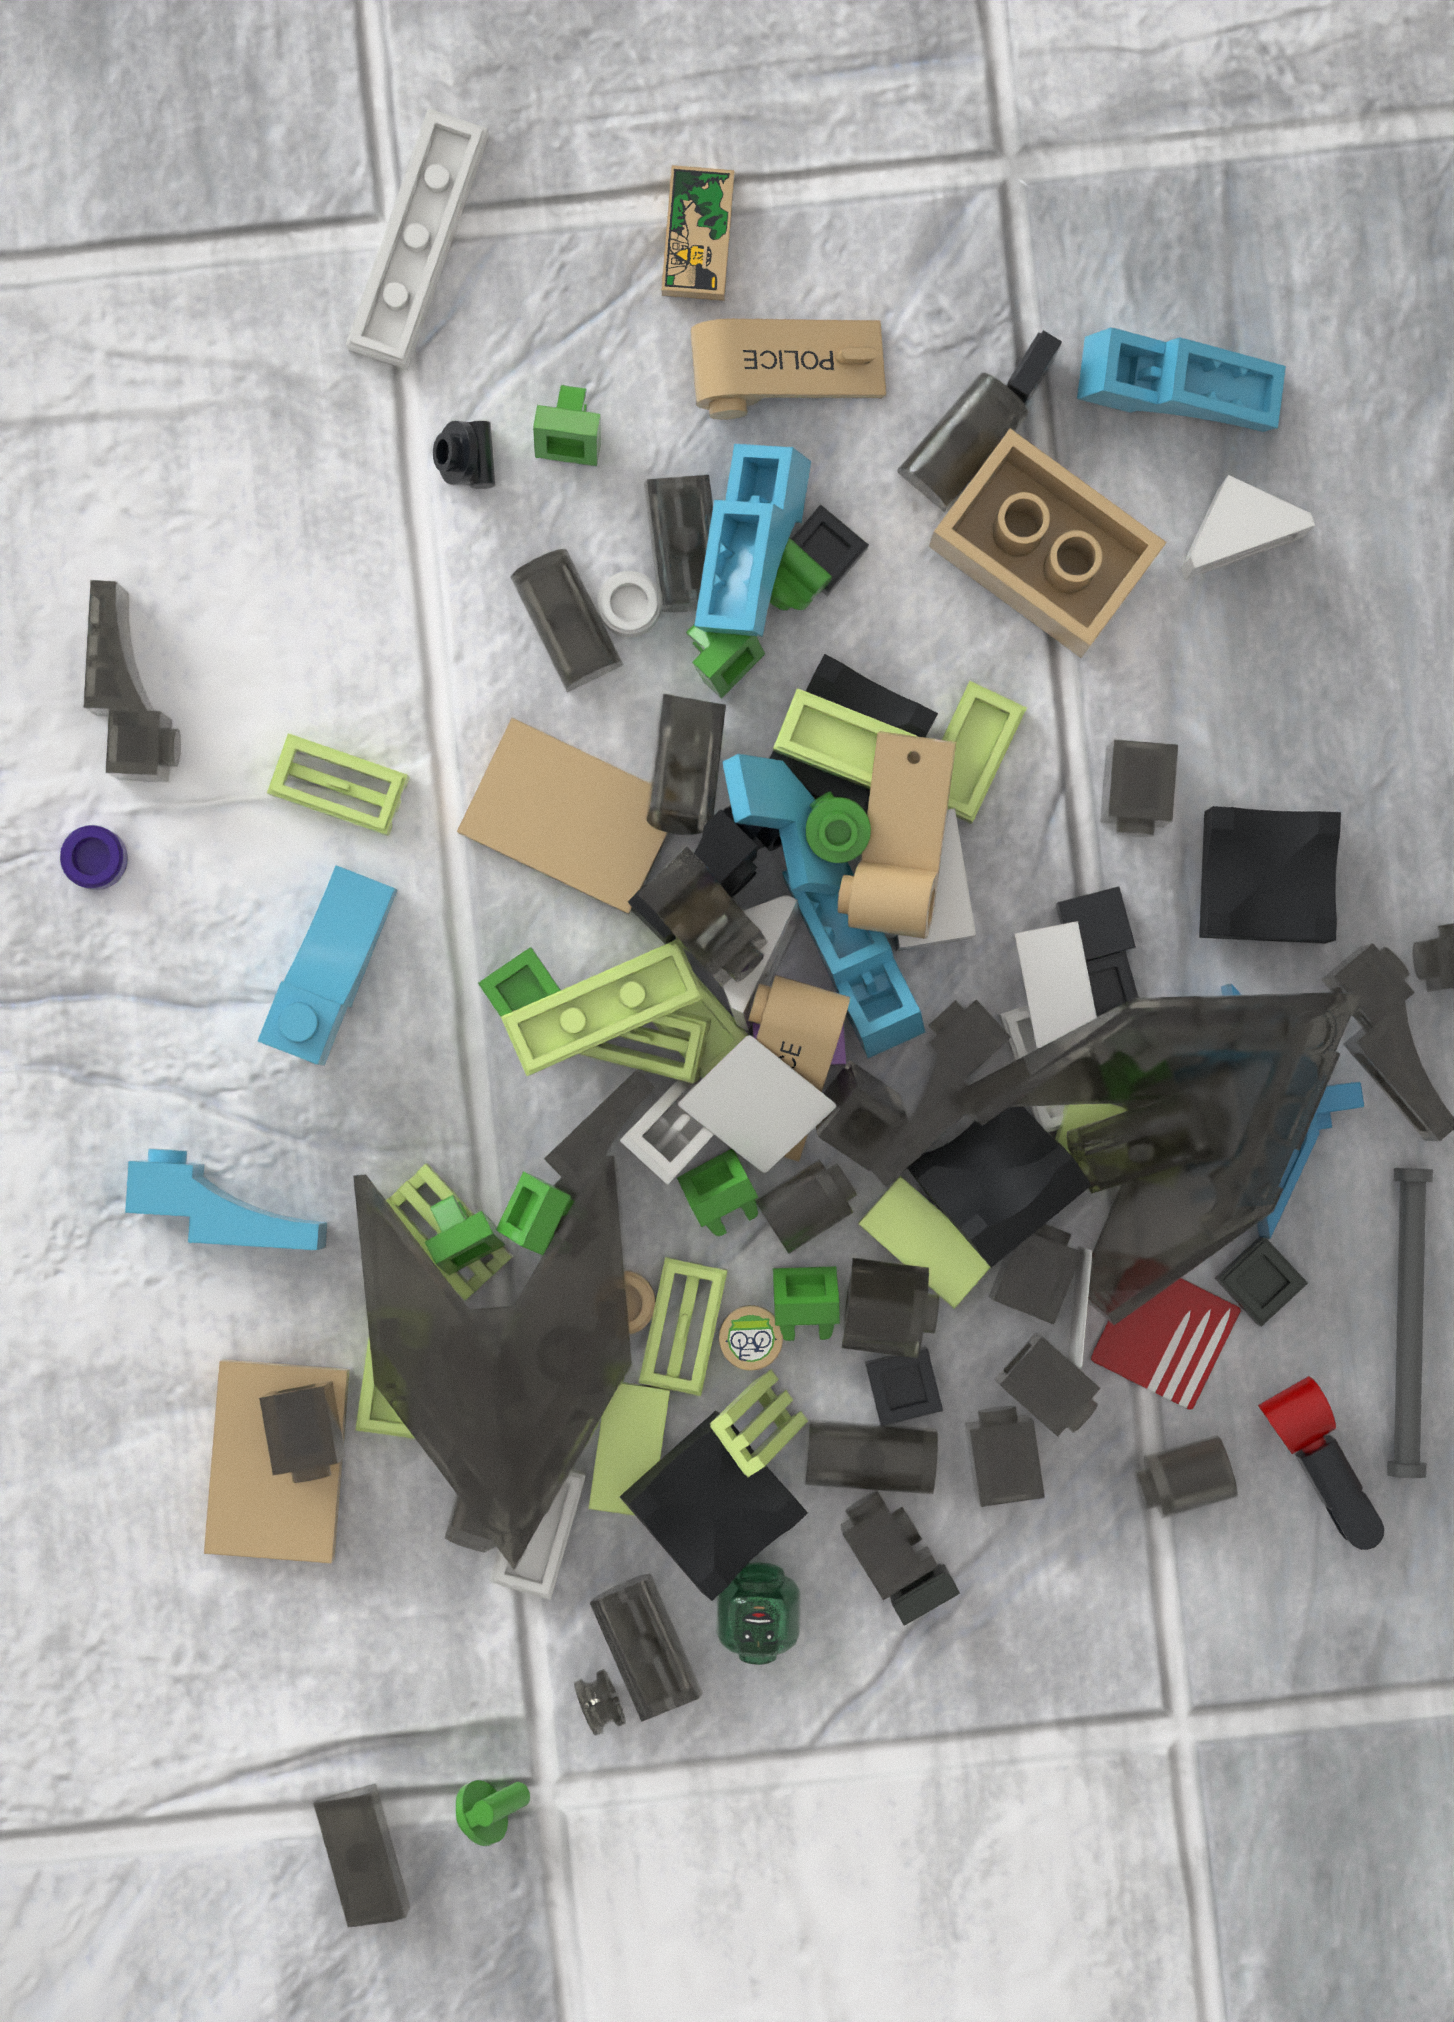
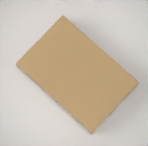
[457,718,684,915]
[204,1359,350,1563]

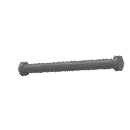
[1387,1168,1433,1478]

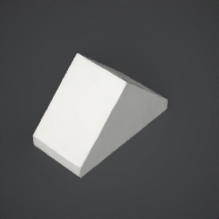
[1181,475,1315,580]
[701,895,802,1031]
[620,1078,714,1185]

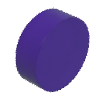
[60,825,128,890]

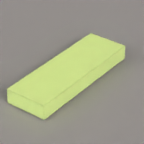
[501,939,705,1076]

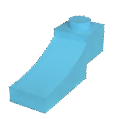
[1077,327,1286,432]
[694,444,811,637]
[782,862,926,1058]
[258,865,398,1066]
[125,1149,327,1250]

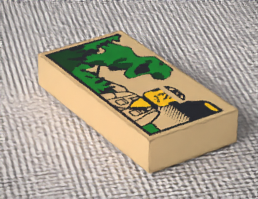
[661,165,734,301]

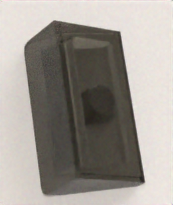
[313,1783,410,1928]

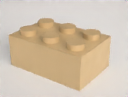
[929,428,1167,658]

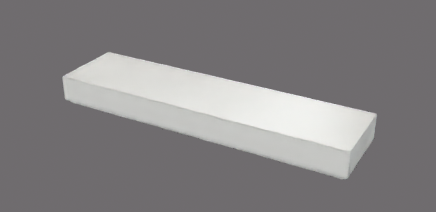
[346,108,489,370]

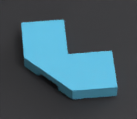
[723,754,848,895]

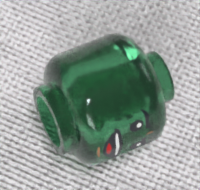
[716,1562,801,1665]

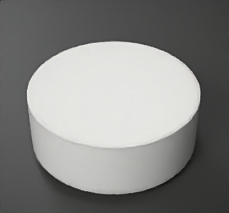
[598,571,661,637]

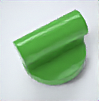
[770,537,832,611]
[806,791,871,863]
[456,1780,530,1846]

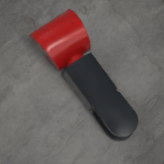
[1258,1376,1384,1550]

